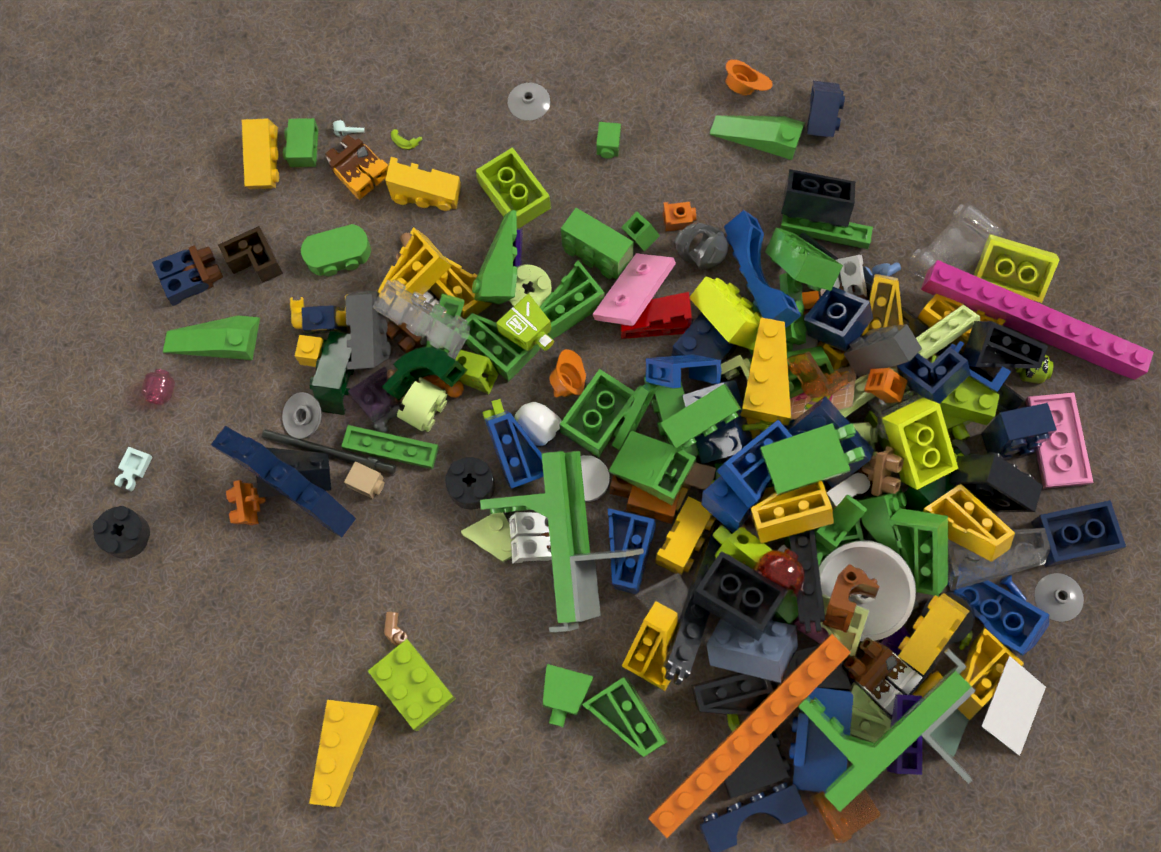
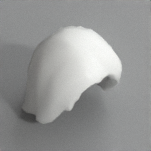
[514,402,562,446]

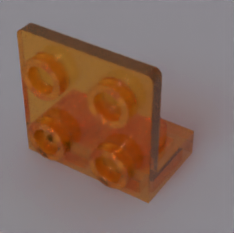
[787,352,853,398]
[810,788,881,843]

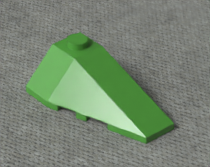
[709,115,805,160]
[472,210,517,304]
[163,316,260,360]

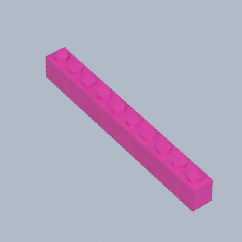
[921,260,1154,380]

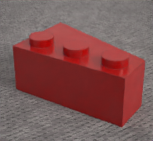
[620,292,692,339]

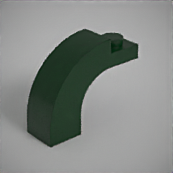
[382,347,467,401]

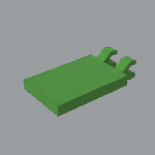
[760,423,865,496]

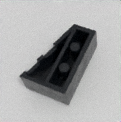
[691,673,773,715]

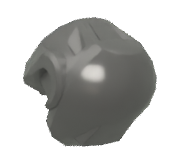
[674,223,728,270]

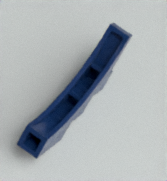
[211,426,356,538]

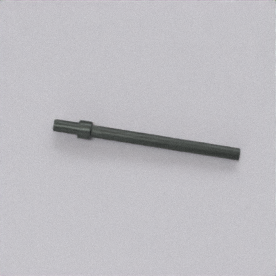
[262,429,396,475]

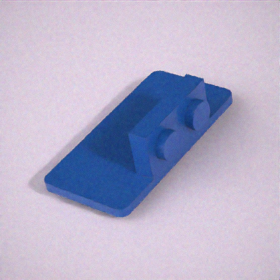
[790,687,853,793]

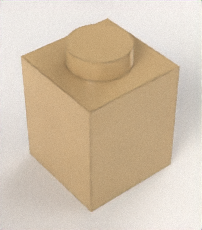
[344,462,384,499]

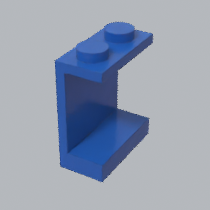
[950,341,1011,393]
[646,355,722,388]

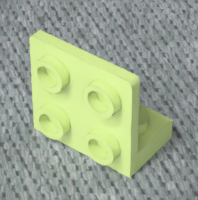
[721,355,751,380]

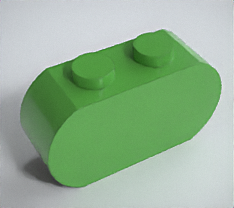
[301,224,371,276]

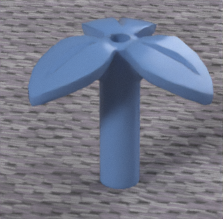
[863,262,901,284]

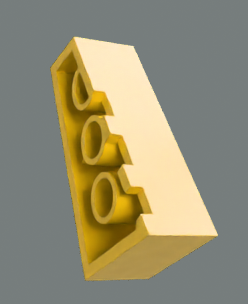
[309,700,381,807]

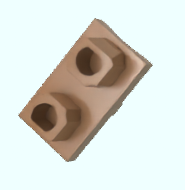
[862,446,904,496]

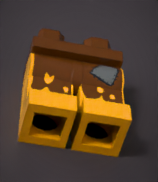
[325,135,389,200]

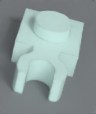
[115,447,152,491]

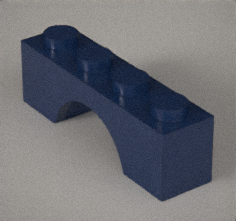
[699,782,808,852]

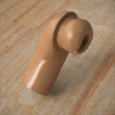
[384,612,408,646]

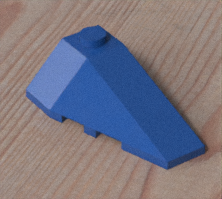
[948,565,1049,656]

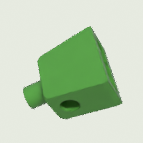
[543,664,593,727]

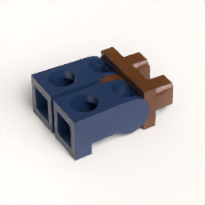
[152,245,223,306]

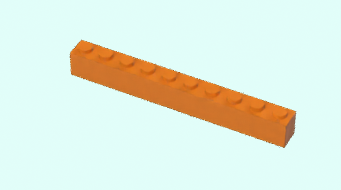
[648,634,851,838]

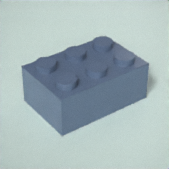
[707,619,798,683]

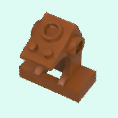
[822,564,880,633]

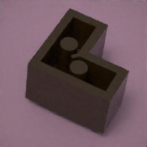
[218,226,283,283]

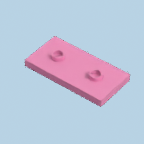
[592,253,676,326]
[1025,393,1093,489]

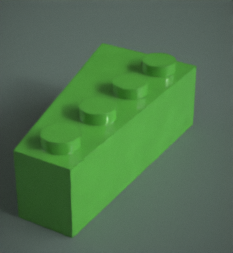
[765,227,843,291]
[644,374,699,456]

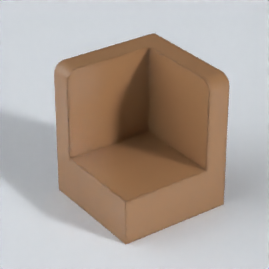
[682,462,716,490]

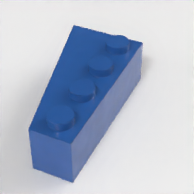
[702,476,772,533]

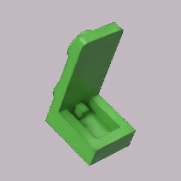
[815,494,867,552]

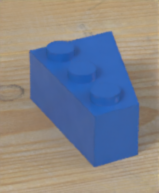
[485,411,544,488]
[717,420,792,509]
[608,508,656,595]

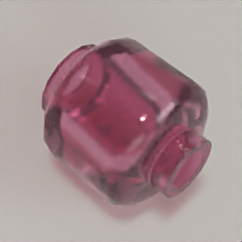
[141,369,175,405]

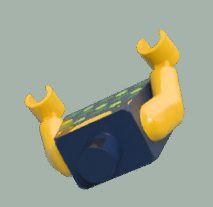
[290,294,349,334]

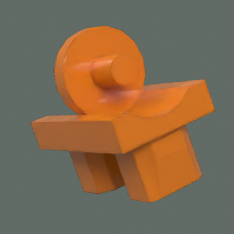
[226,480,266,525]

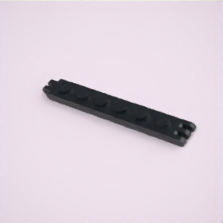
[663,522,733,686]
[789,529,826,633]

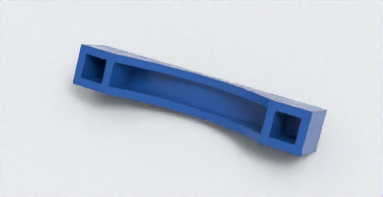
[724,210,801,328]

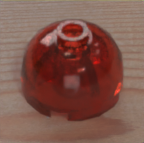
[753,549,805,597]

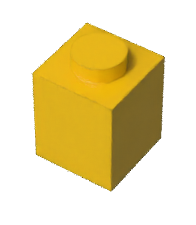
[295,335,323,367]

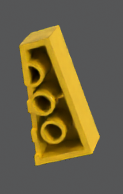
[741,318,791,426]

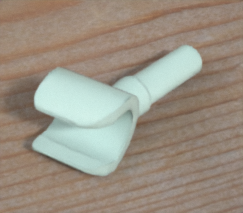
[333,120,364,137]

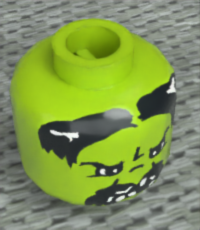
[1015,354,1053,384]

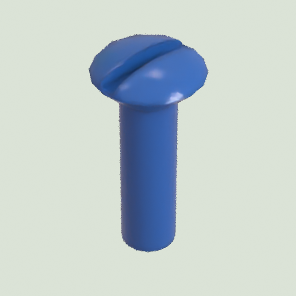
[1000,575,1027,600]

